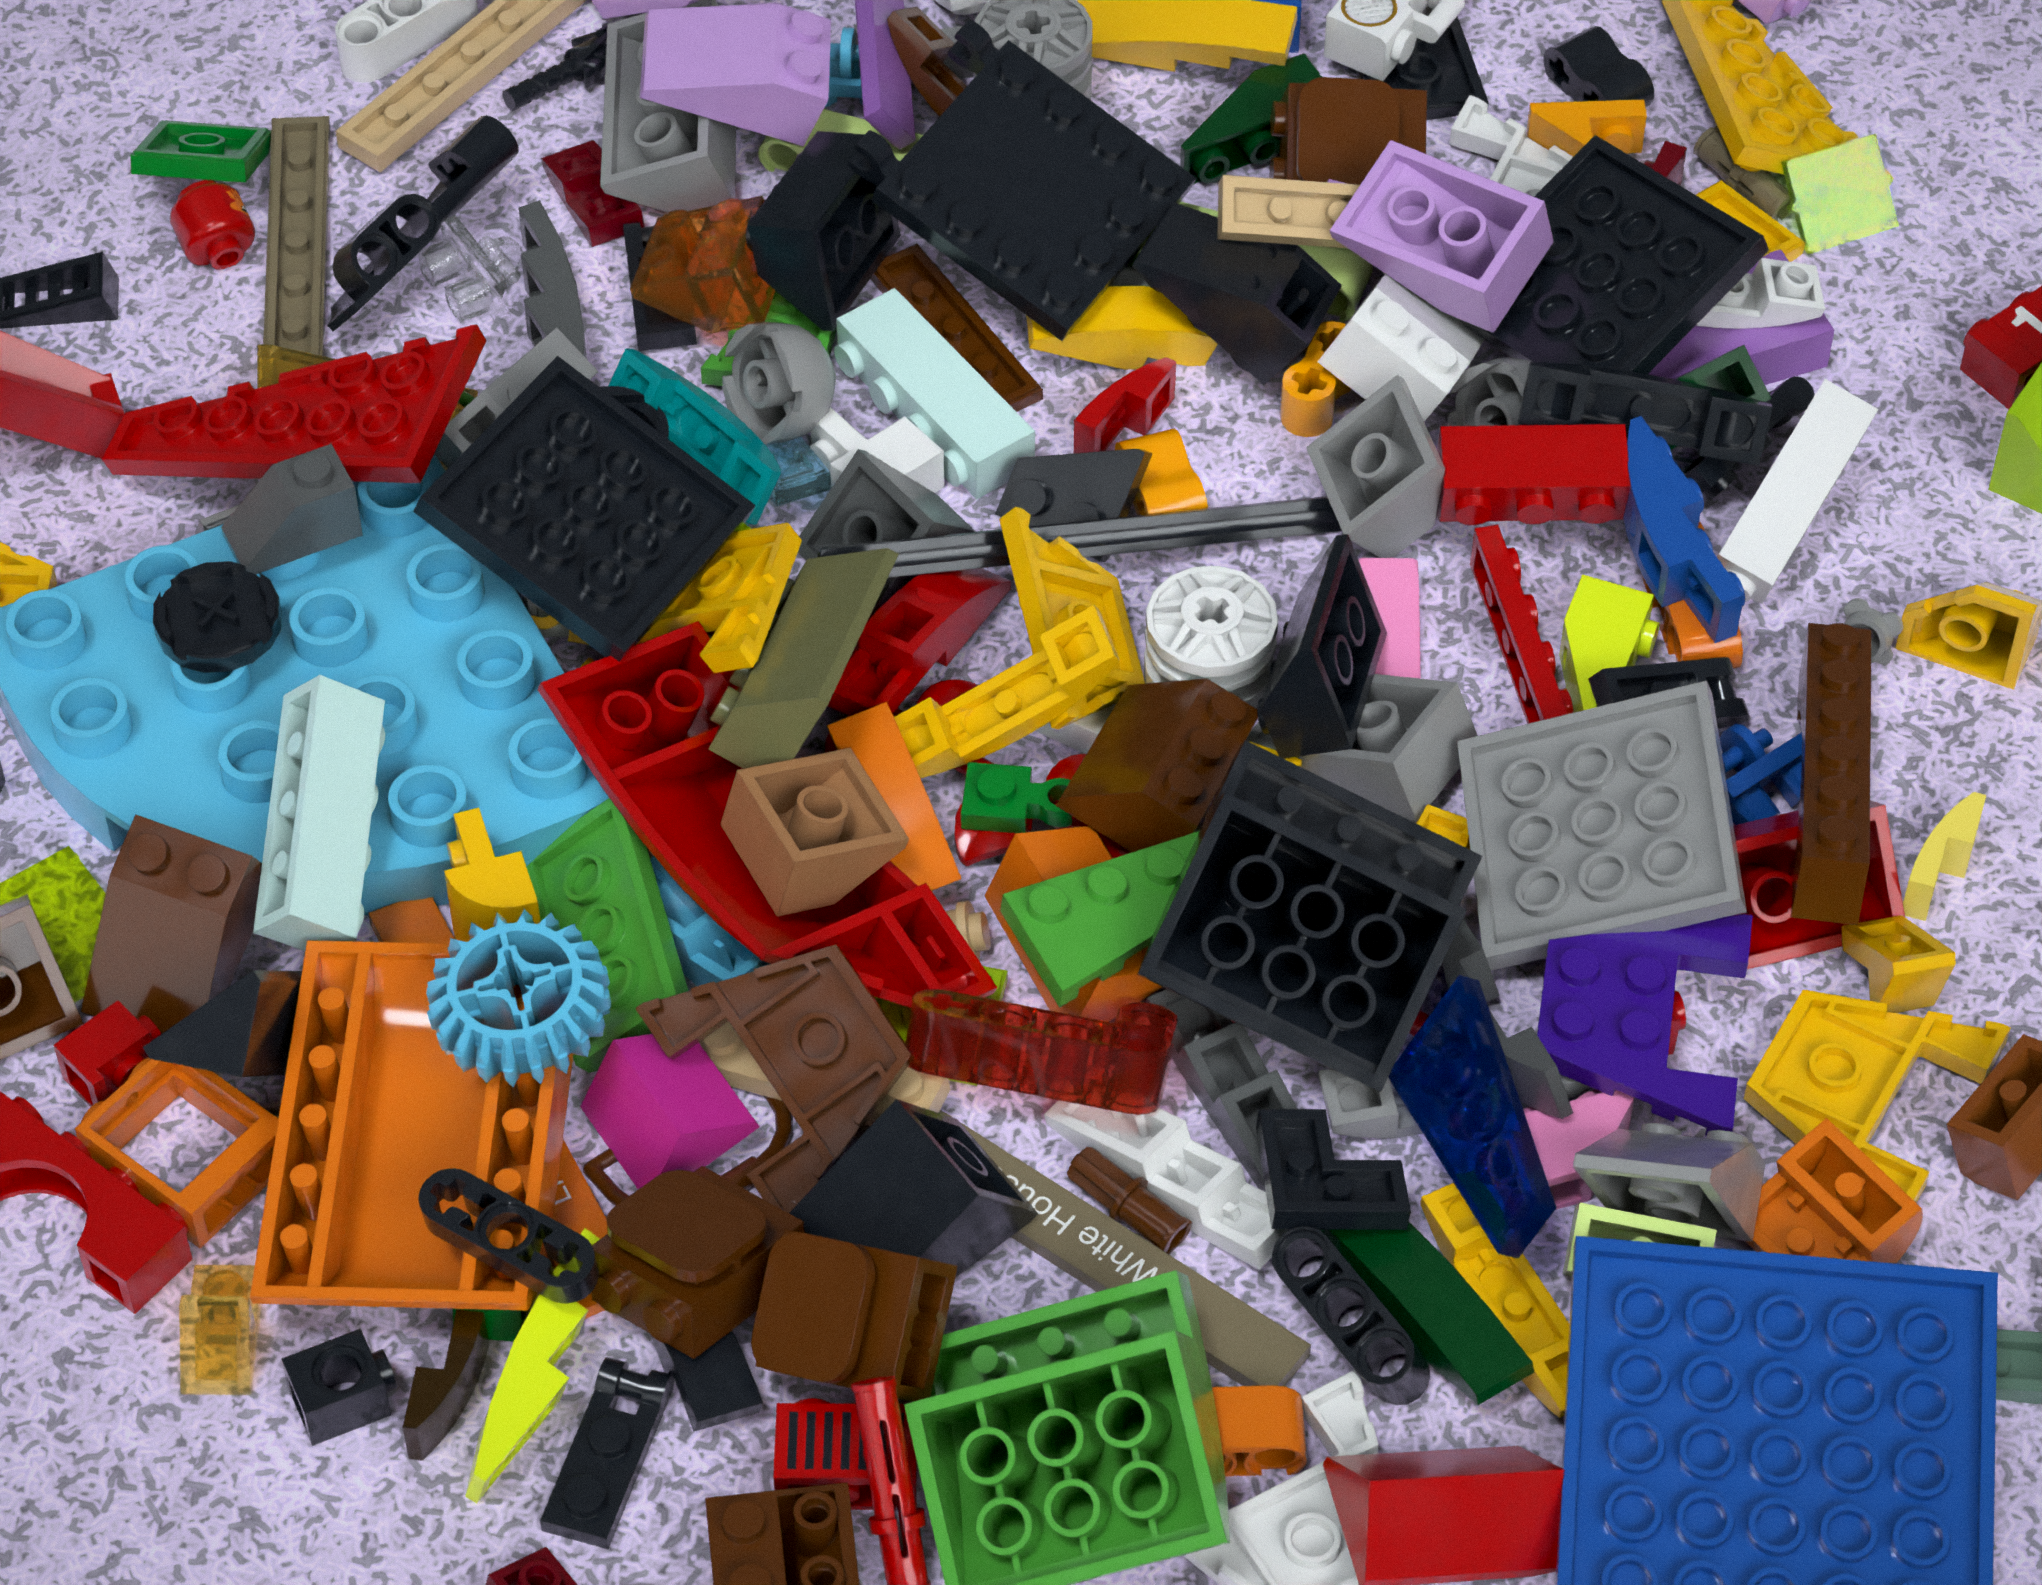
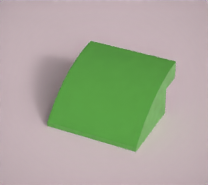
[904,1270,1230,1585]

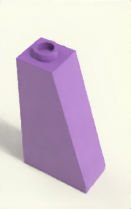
[1649,249,1835,385]

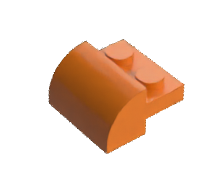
[1745,1118,1923,1264]

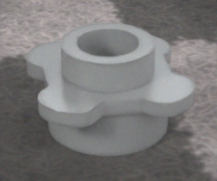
[1844,598,1903,666]

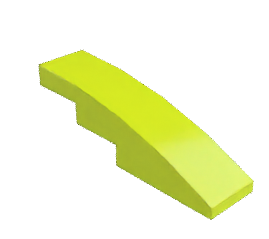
[465,1228,600,1504]

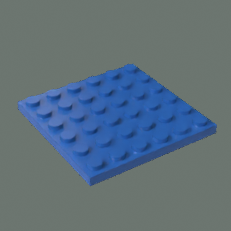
[1555,1236,1998,1585]

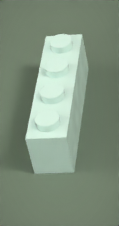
[834,288,1035,500]
[253,675,385,951]

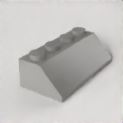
[600,0,736,217]

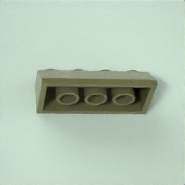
[709,548,899,769]

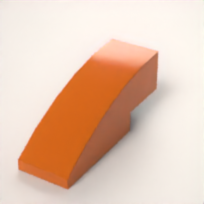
[827,702,962,891]

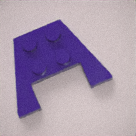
[1537,914,1753,1136]

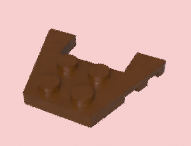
[635,944,915,1213]

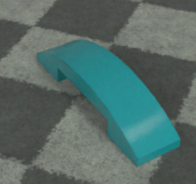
[608,348,782,525]

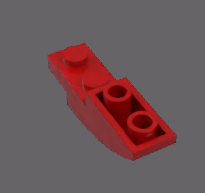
[827,568,1011,716]

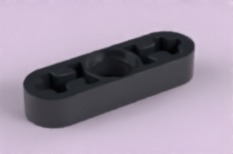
[419,1168,599,1303]

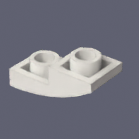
[1696,258,1825,329]

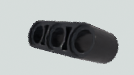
[1272,1226,1430,1405]

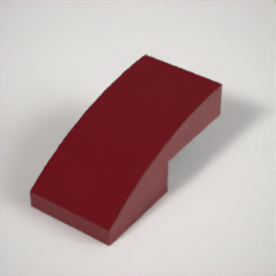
[541,140,645,247]

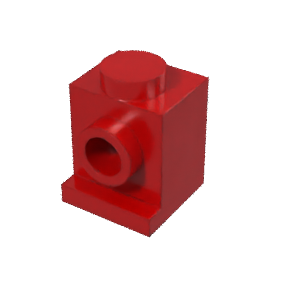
[53,1000,161,1107]

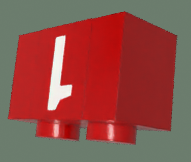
[1960,286,2042,410]

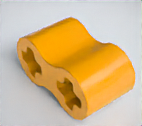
[1280,321,1351,437]
[1115,428,1208,515]

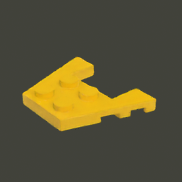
[580,522,802,673]
[1743,990,2011,1203]

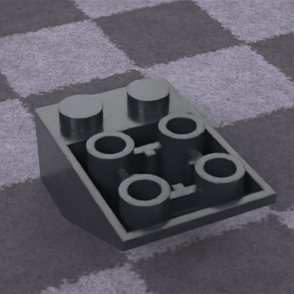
[1132,202,1342,385]

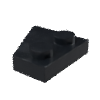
[995,449,1153,562]

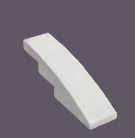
[1044,1073,1290,1270]

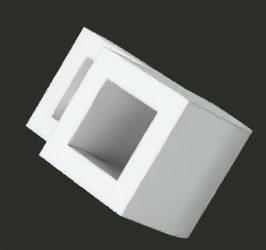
[809,407,944,493]

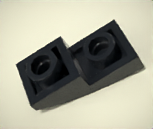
[651,1331,763,1432]

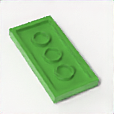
[526,798,689,1073]

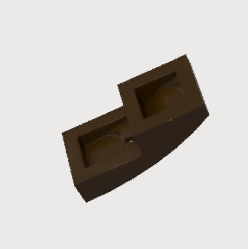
[402,1310,489,1461]

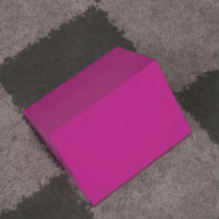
[580,1034,760,1189]

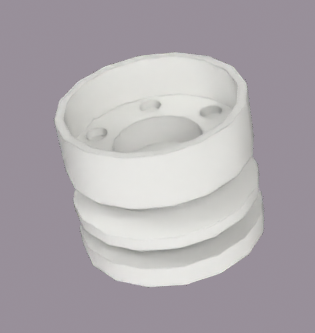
[1144,566,1278,709]

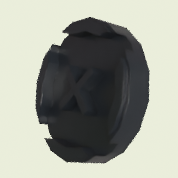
[153,561,282,673]

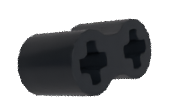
[1543,26,1654,107]

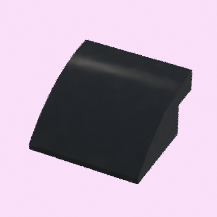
[1137,740,1483,1092]

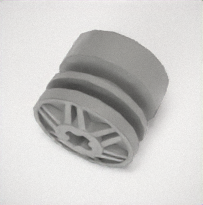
[974,0,1093,100]

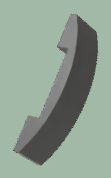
[1442,918,1573,1119]

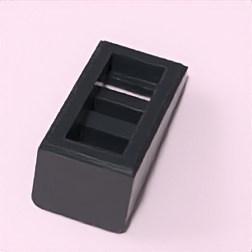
[0,252,119,329]

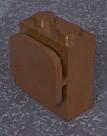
[1269,77,1427,185]
[592,1166,804,1359]
[751,1229,958,1402]

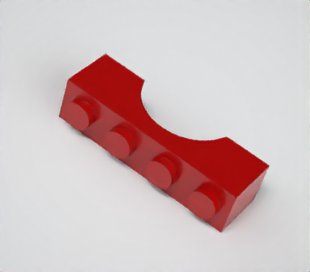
[0,1091,193,1314]

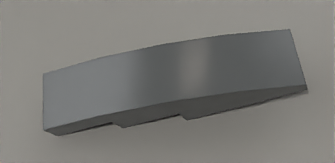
[518,200,587,359]
[1143,989,1298,1192]

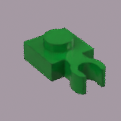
[961,762,1072,833]

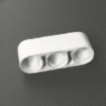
[335,0,478,83]

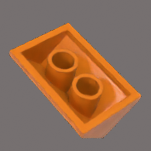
[984,826,1162,1043]

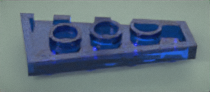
[1388,975,1556,1259]

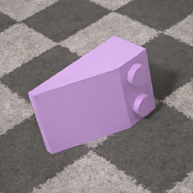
[640,3,831,147]
[1330,140,1554,333]

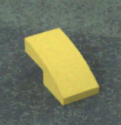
[1903,792,1986,921]

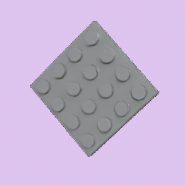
[1457,681,1747,971]

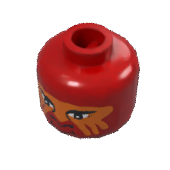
[170,180,256,270]

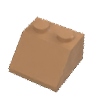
[720,748,909,917]

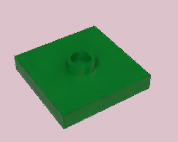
[130,120,271,183]

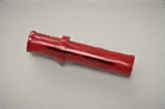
[851,1376,931,1585]

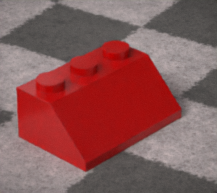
[1436,424,1631,525]
[1733,800,1905,970]

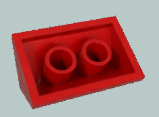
[1323,1446,1564,1585]

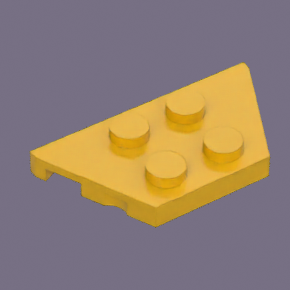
[999,507,1145,730]

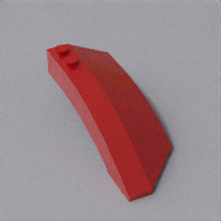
[537,621,997,1018]

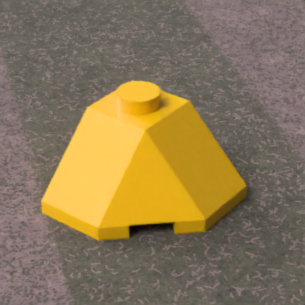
[1895,581,2042,690]

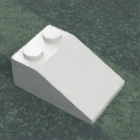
[1317,274,1484,422]

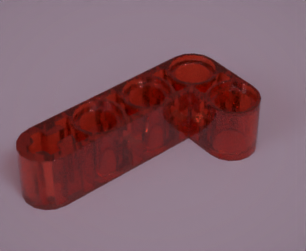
[905,989,1178,1115]

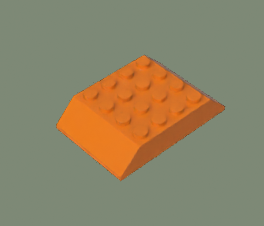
[250,940,573,1311]

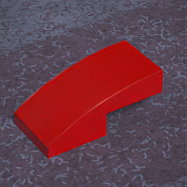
[1073,357,1176,454]

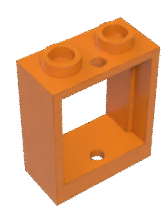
[75,1058,278,1248]

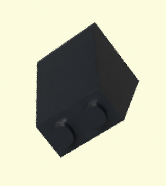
[789,1099,1038,1277]

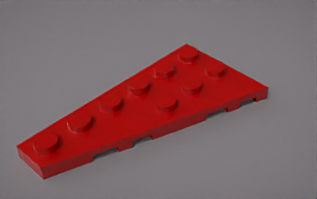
[102,324,487,483]

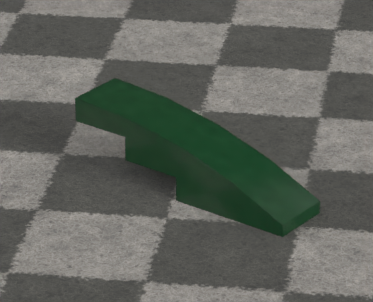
[1319,1222,1534,1405]

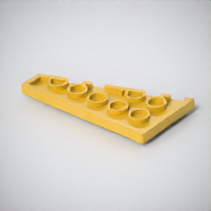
[1661,0,1894,195]

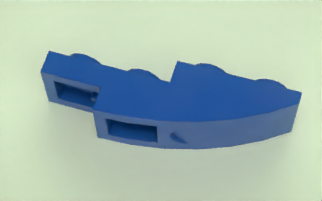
[1624,416,1745,643]

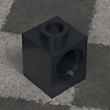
[281,1328,397,1446]

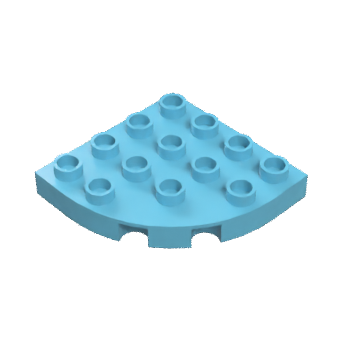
[0,454,609,915]

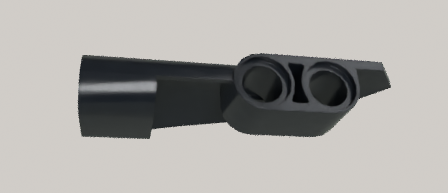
[327,115,519,332]

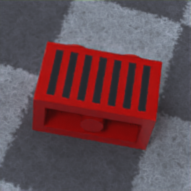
[773,1398,918,1510]

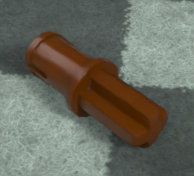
[1067,1147,1192,1254]

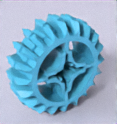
[426,908,611,1088]

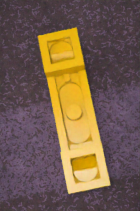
[894,605,1120,778]
[1420,1171,1569,1418]

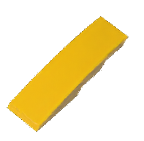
[1077,0,1297,72]

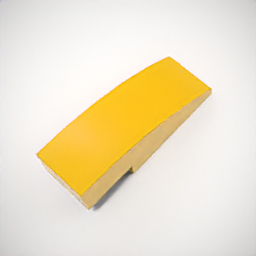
[1026,286,1218,370]

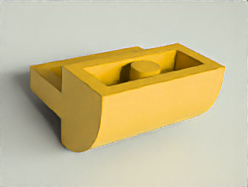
[444,807,541,942]

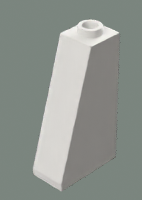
[1717,379,1878,604]

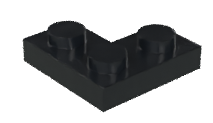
[1256,1109,1411,1230]

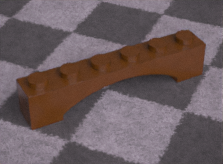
[1791,622,1871,925]

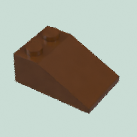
[81,814,262,1034]

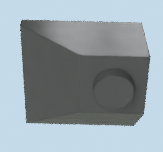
[798,449,976,620]

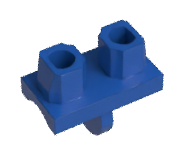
[1720,724,1802,825]

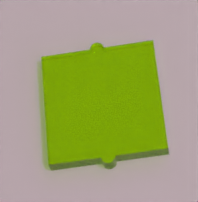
[1781,134,1899,254]

